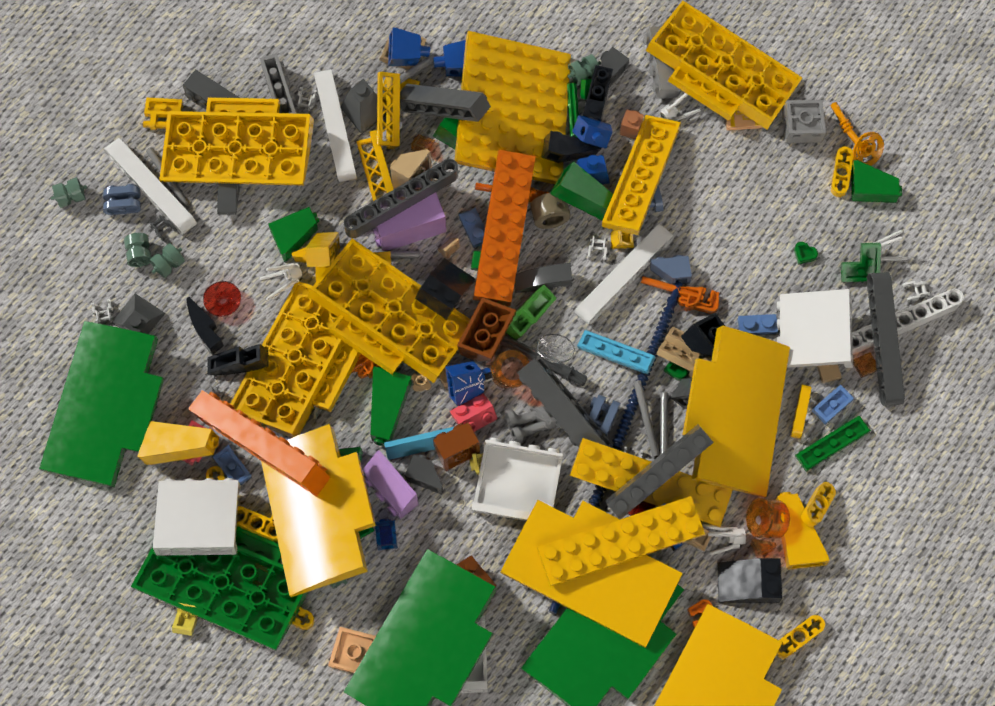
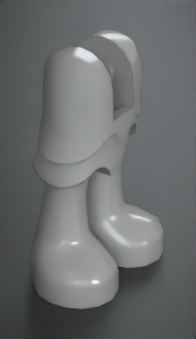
[505,406,558,443]

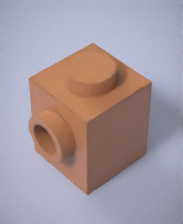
[620,110,644,140]

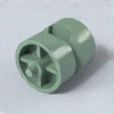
[568,54,601,86]
[51,177,87,208]
[124,233,151,268]
[149,243,185,278]

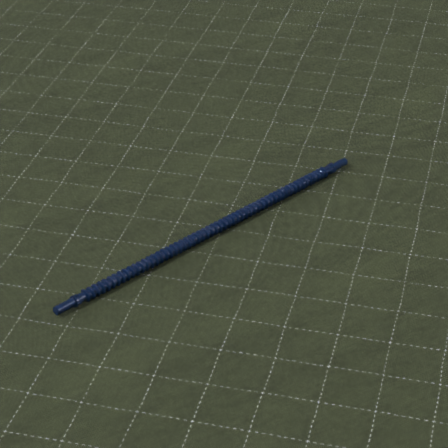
[549,281,683,615]

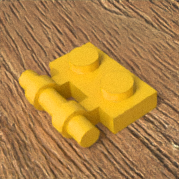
[143,97,183,130]

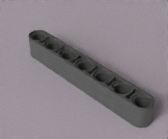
[344,159,458,238]
[867,272,905,406]

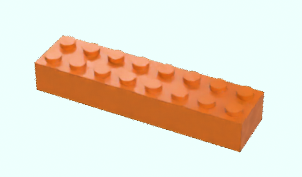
[473,150,536,306]
[188,390,331,497]

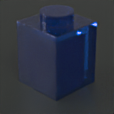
[375,519,398,551]

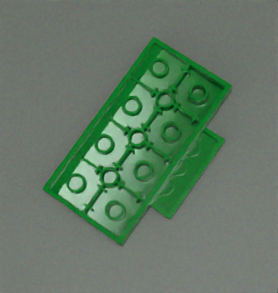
[39,321,164,487]
[131,526,308,651]
[344,549,497,706]
[520,584,684,706]

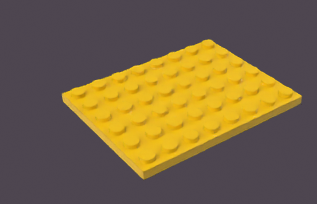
[455,31,571,184]

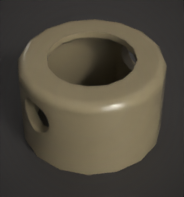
[530,193,570,229]

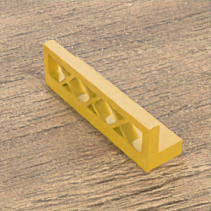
[377,72,400,149]
[356,130,394,201]

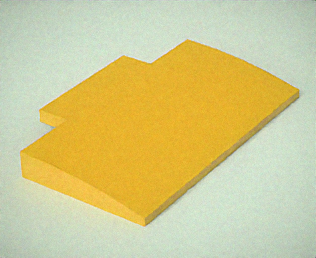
[646,0,802,130]
[159,98,314,186]
[308,238,470,383]
[230,281,361,438]
[682,326,790,498]
[261,424,376,597]
[500,500,683,648]
[654,604,782,706]

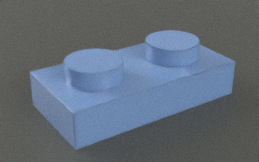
[459,208,485,248]
[737,314,778,335]
[812,384,854,425]
[213,445,252,485]

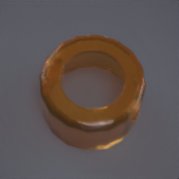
[490,350,530,390]
[746,498,790,539]

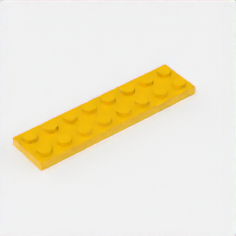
[602,115,681,235]
[569,438,733,527]
[538,496,705,586]

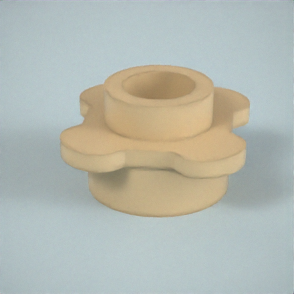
[411,373,431,392]

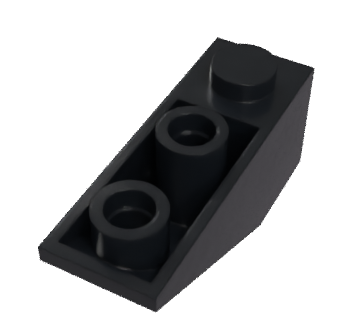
[583,65,613,122]
[542,131,602,163]

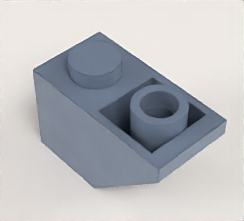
[650,255,692,285]

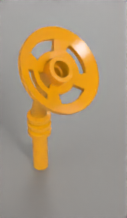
[830,102,884,166]

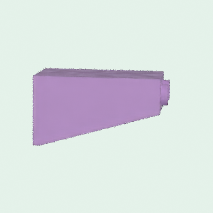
[373,192,446,251]

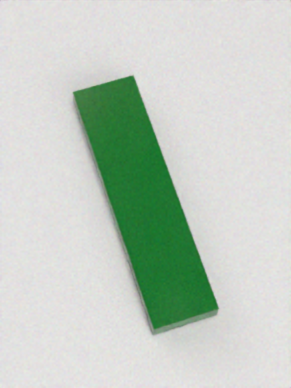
[795,415,871,472]

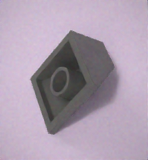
[340,79,386,134]
[112,293,165,334]

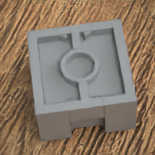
[782,100,826,143]

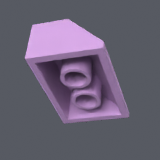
[363,450,419,519]

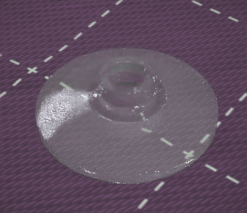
[537,334,575,363]

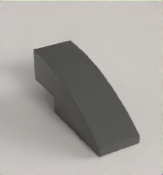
[217,183,240,215]
[515,263,572,293]

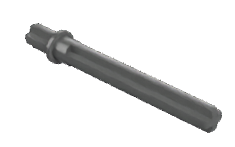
[500,335,587,386]

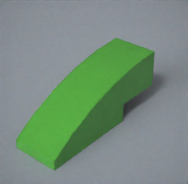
[506,285,557,340]

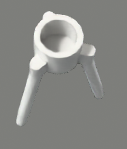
[659,90,701,121]
[873,230,908,261]
[260,263,302,301]
[702,524,746,555]

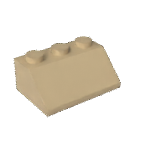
[390,149,433,200]

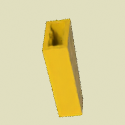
[137,421,220,465]
[775,492,830,570]

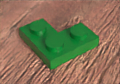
[841,243,881,282]

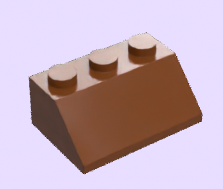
[457,297,517,362]

